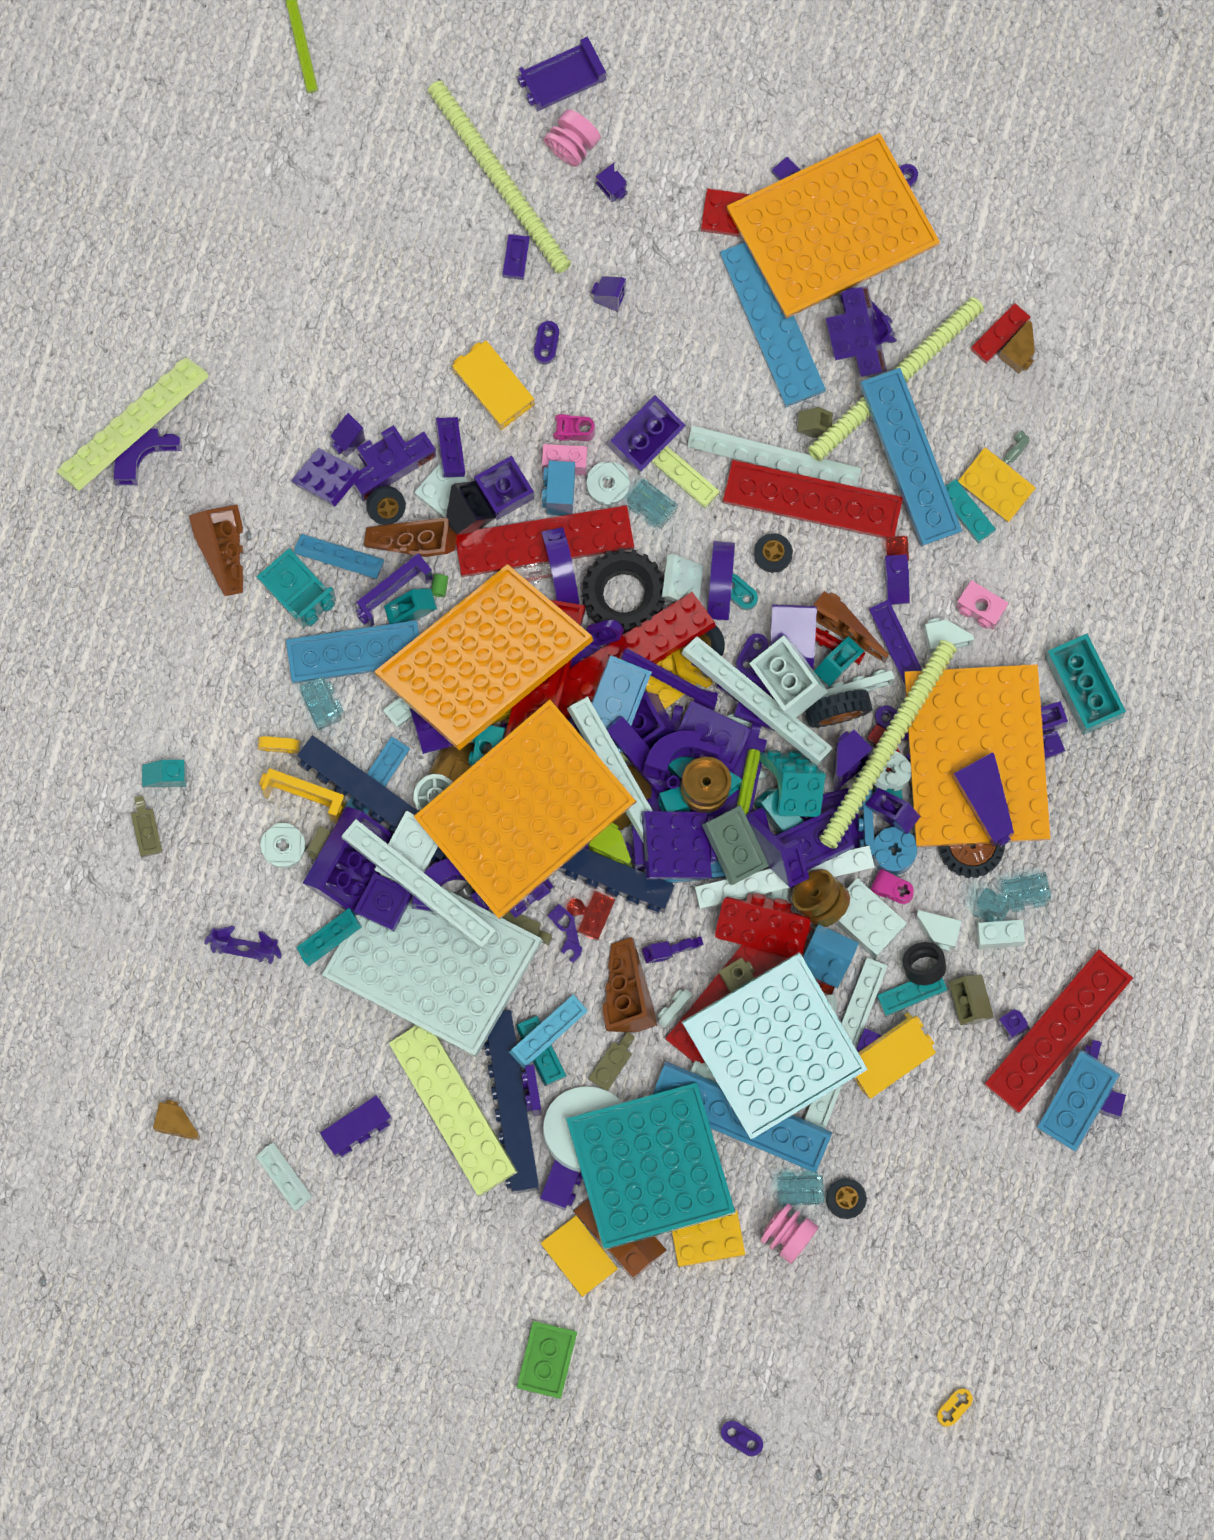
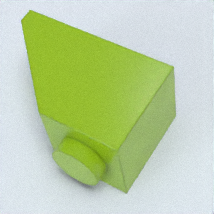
[589,823,632,867]

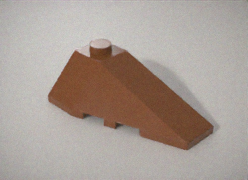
[189,505,243,596]
[364,517,457,557]
[813,591,889,663]
[602,937,657,1032]
[573,1199,667,1280]

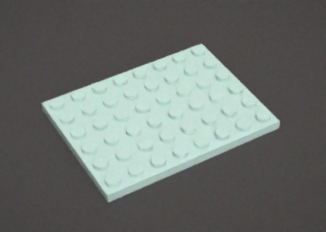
[322,874,543,1057]

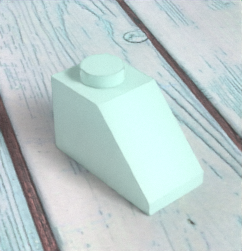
[923,618,974,654]
[915,910,962,952]

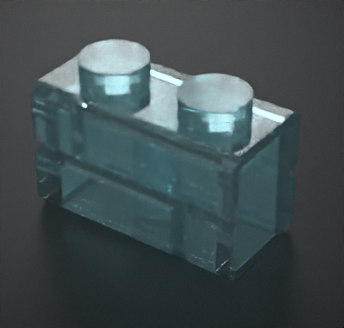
[627,478,678,529]
[299,677,344,730]
[1000,872,1051,912]
[972,888,1010,922]
[777,1171,824,1206]

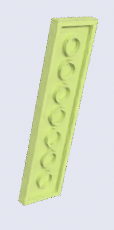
[56,357,209,491]
[389,1026,517,1196]

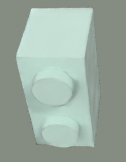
[976,920,1025,950]

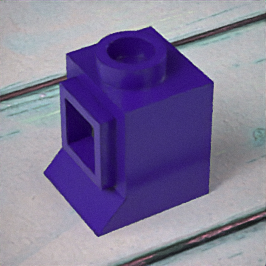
[596,162,628,203]
[997,1009,1030,1042]

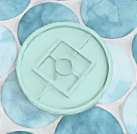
[543,1087,623,1172]

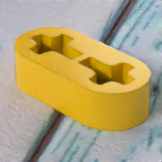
[257,736,300,754]
[937,1389,973,1427]

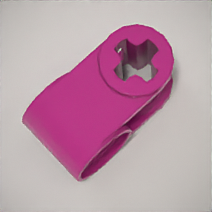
[553,414,596,442]
[870,869,914,904]

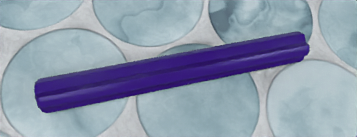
[621,649,718,708]

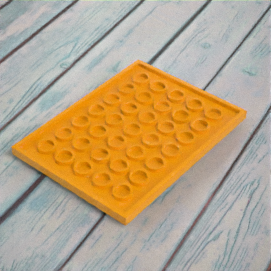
[727,133,940,319]
[374,564,593,750]
[904,664,1051,847]
[414,700,637,919]

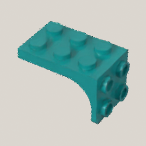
[256,548,336,629]
[759,750,826,817]

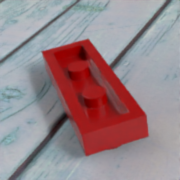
[971,303,1031,364]

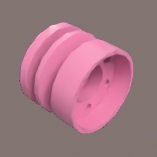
[543,109,601,167]
[760,1203,819,1264]

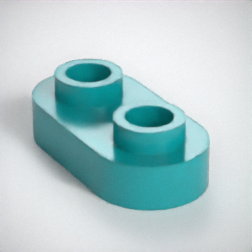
[731,573,758,610]

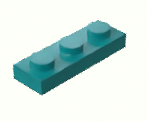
[945,479,996,544]
[296,908,362,967]
[877,978,948,1017]
[516,1016,567,1086]

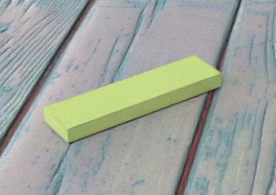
[651,446,720,508]

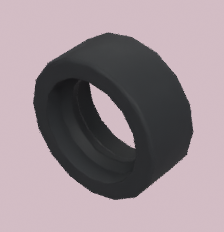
[902,942,947,986]

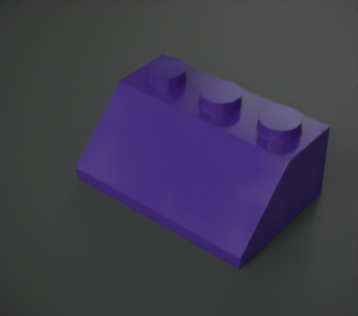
[606,395,686,472]
[833,729,873,791]

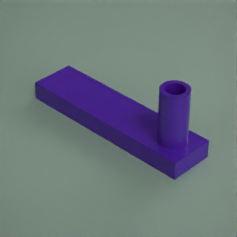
[606,716,680,795]

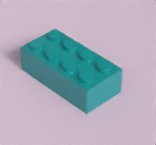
[1045,633,1126,735]

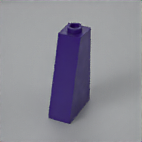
[953,752,1014,847]

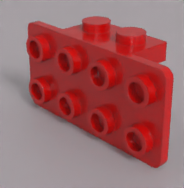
[715,893,811,957]

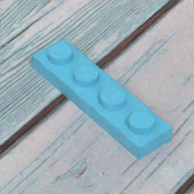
[509,994,588,1069]

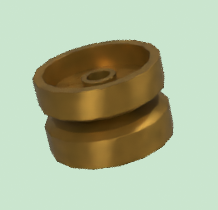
[680,757,731,813]
[792,869,850,927]

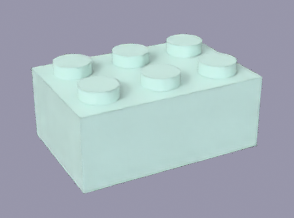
[749,636,828,719]
[835,878,907,960]

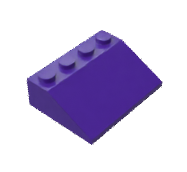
[303,806,393,915]

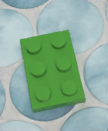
[517,1321,577,1399]

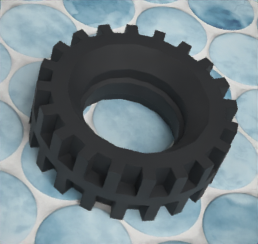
[582,548,665,635]

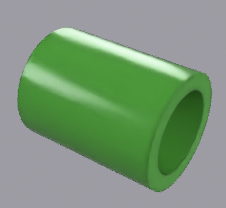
[431,574,449,597]

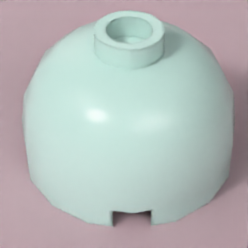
[413,774,453,811]

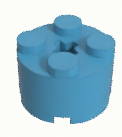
[873,827,917,876]

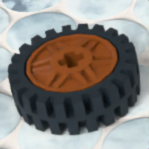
[805,689,873,728]
[938,843,1005,878]

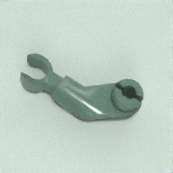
[1003,430,1030,465]

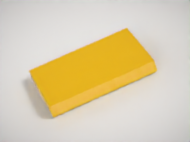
[540,1216,618,1298]

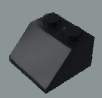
[446,481,496,535]

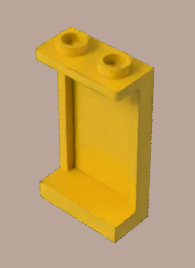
[452,340,535,431]
[259,768,347,824]
[854,1012,936,1099]

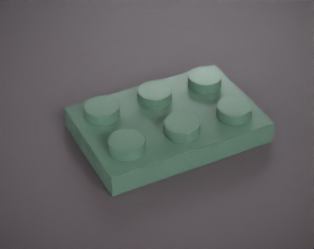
[702,805,769,885]

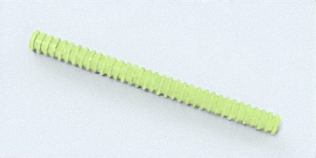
[427,80,571,274]
[808,297,984,462]
[819,640,957,848]

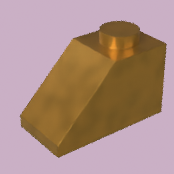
[999,320,1035,374]
[153,1100,200,1141]

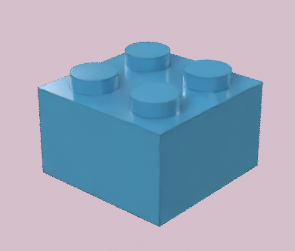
[542,461,575,516]
[803,924,859,988]

